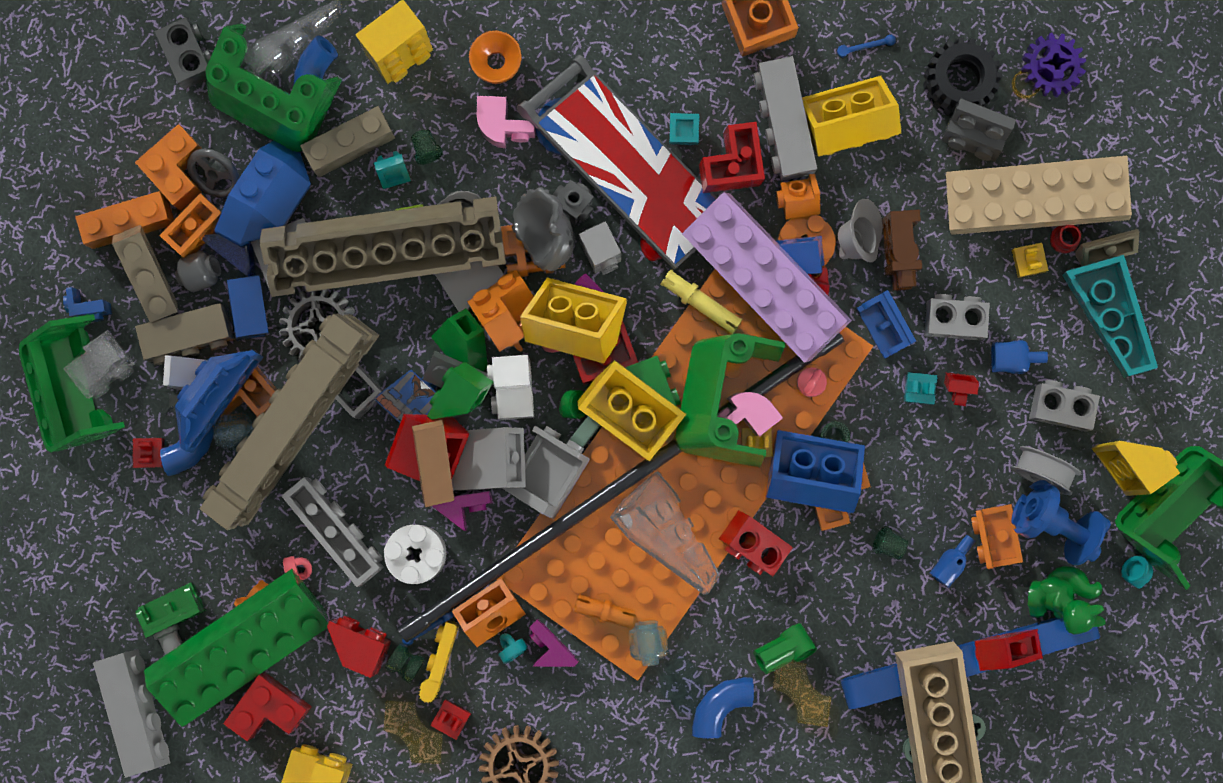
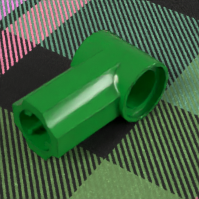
[753,623,817,675]

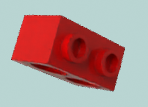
[719,510,793,576]

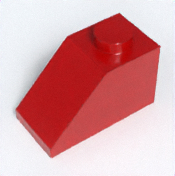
[975,629,1043,671]

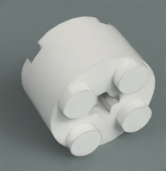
[384,525,446,584]

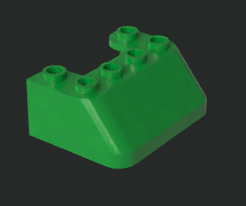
[206,23,342,152]

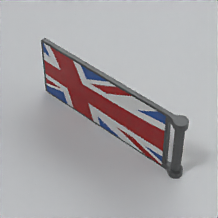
[517,55,717,269]

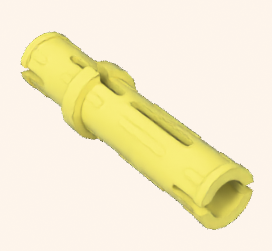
[660,270,743,334]

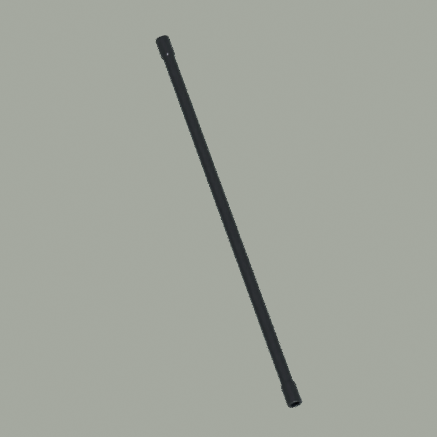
[397,333,845,642]

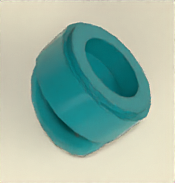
[1121,556,1153,589]
[498,633,528,664]

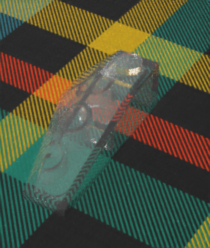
[240,0,345,84]
[610,471,720,595]

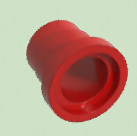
[1050,225,1081,254]

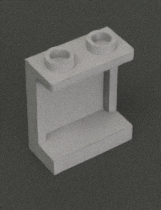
[502,426,590,519]
[452,427,526,490]

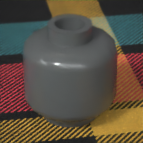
[175,250,221,292]

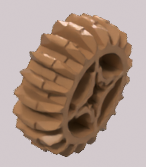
[479,725,559,783]

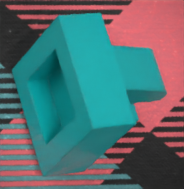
[669,113,699,145]
[374,151,411,189]
[904,372,937,405]

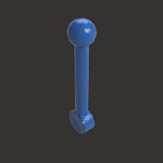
[837,35,896,57]
[402,611,454,646]

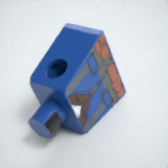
[374,370,437,423]

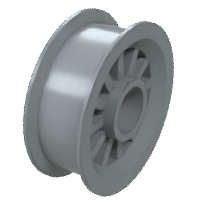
[1011,446,1081,495]

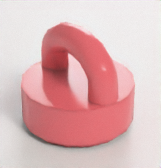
[797,368,827,397]
[283,556,312,580]

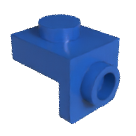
[63,287,112,322]

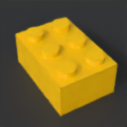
[355,0,433,84]

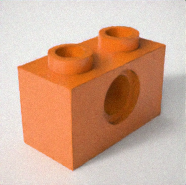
[159,193,221,258]
[452,578,526,647]

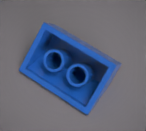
[766,430,865,513]

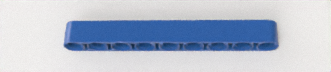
[840,618,1100,709]

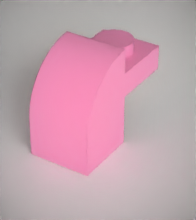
[476,96,535,149]
[717,392,783,436]

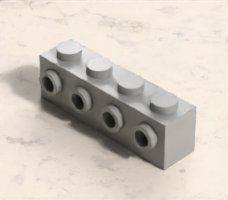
[753,56,817,181]
[281,477,384,587]
[93,649,170,778]

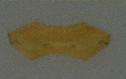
[772,661,831,727]
[383,700,443,764]

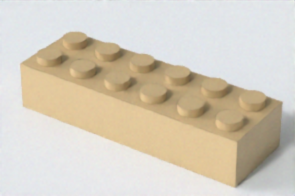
[946,156,1132,235]
[895,641,983,783]

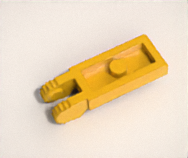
[419,620,459,703]

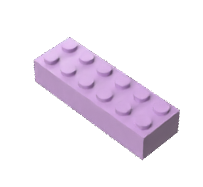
[682,192,852,362]

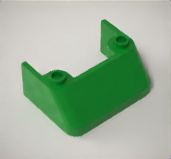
[19,314,125,453]
[675,333,785,468]
[1115,446,1223,590]

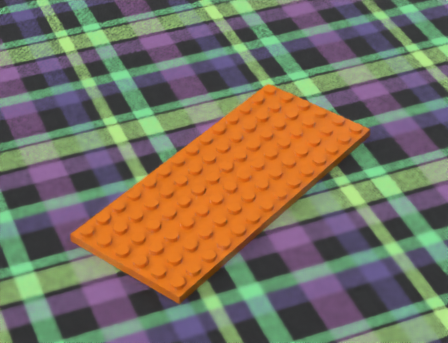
[496,269,873,681]

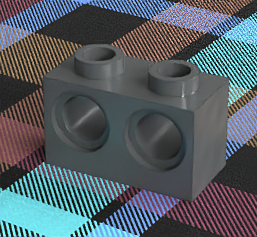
[154,17,212,90]

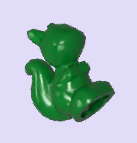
[1028,566,1106,635]

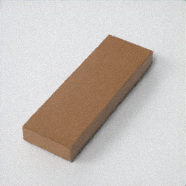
[412,420,454,507]

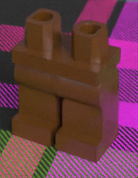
[882,209,922,291]

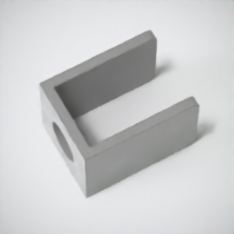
[335,365,383,419]

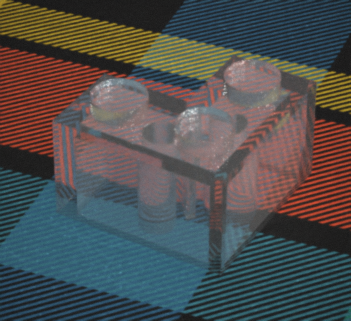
[63,330,137,399]

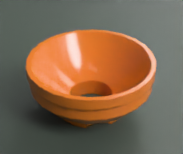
[469,30,522,84]

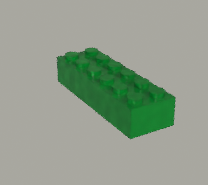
[144,569,329,727]

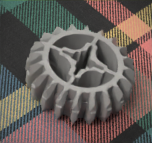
[279,289,355,362]

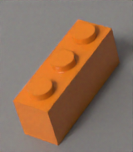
[75,191,174,249]

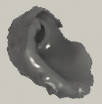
[512,187,576,272]

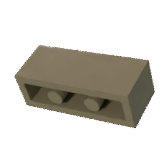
[300,106,395,177]
[112,225,178,323]
[135,303,235,365]

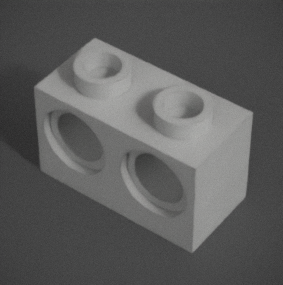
[579,221,621,275]
[924,294,990,341]
[1029,380,1100,432]

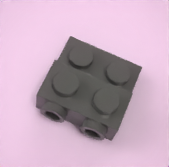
[941,99,1016,162]

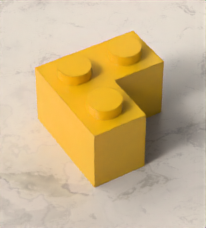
[281,744,353,783]

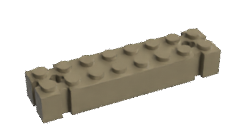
[259,196,506,297]
[200,314,379,530]

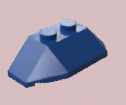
[215,141,311,246]
[175,350,263,453]

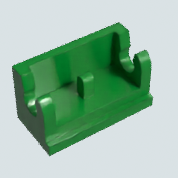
[135,582,206,638]

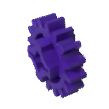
[1021,33,1086,97]

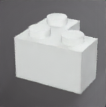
[487,355,534,420]

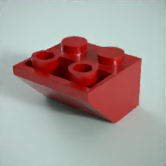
[385,414,470,481]
[327,616,392,678]

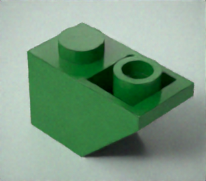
[431,308,487,371]
[625,355,681,407]
[427,362,493,419]

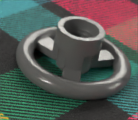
[187,149,240,198]

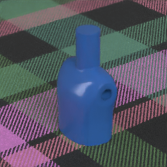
[991,340,1048,374]
[929,535,976,588]

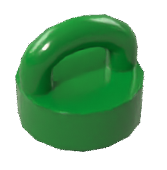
[559,390,586,419]

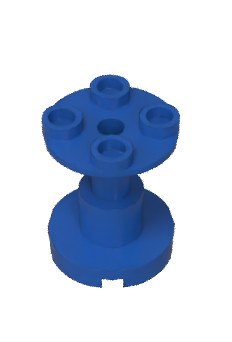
[1011,480,1111,565]

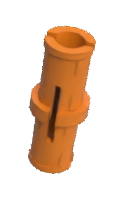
[574,594,636,629]

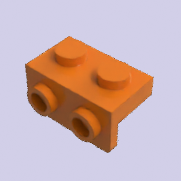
[971,504,1023,569]

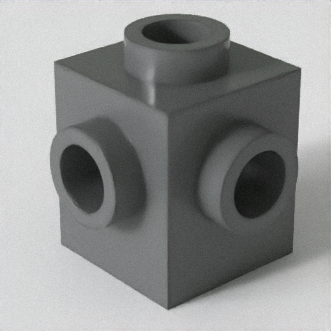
[553,179,594,229]

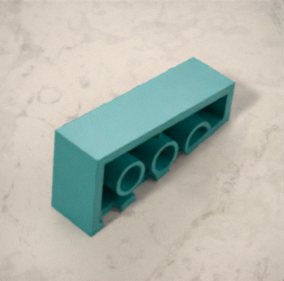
[1062,255,1158,378]

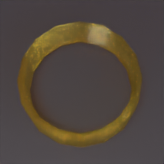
[1011,71,1040,99]

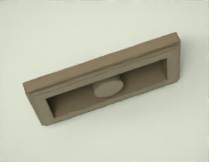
[1075,229,1139,267]

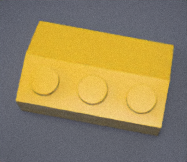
[802,76,902,157]
[520,278,627,363]
[578,360,686,461]
[1092,441,1180,496]

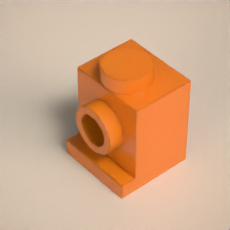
[776,174,820,219]

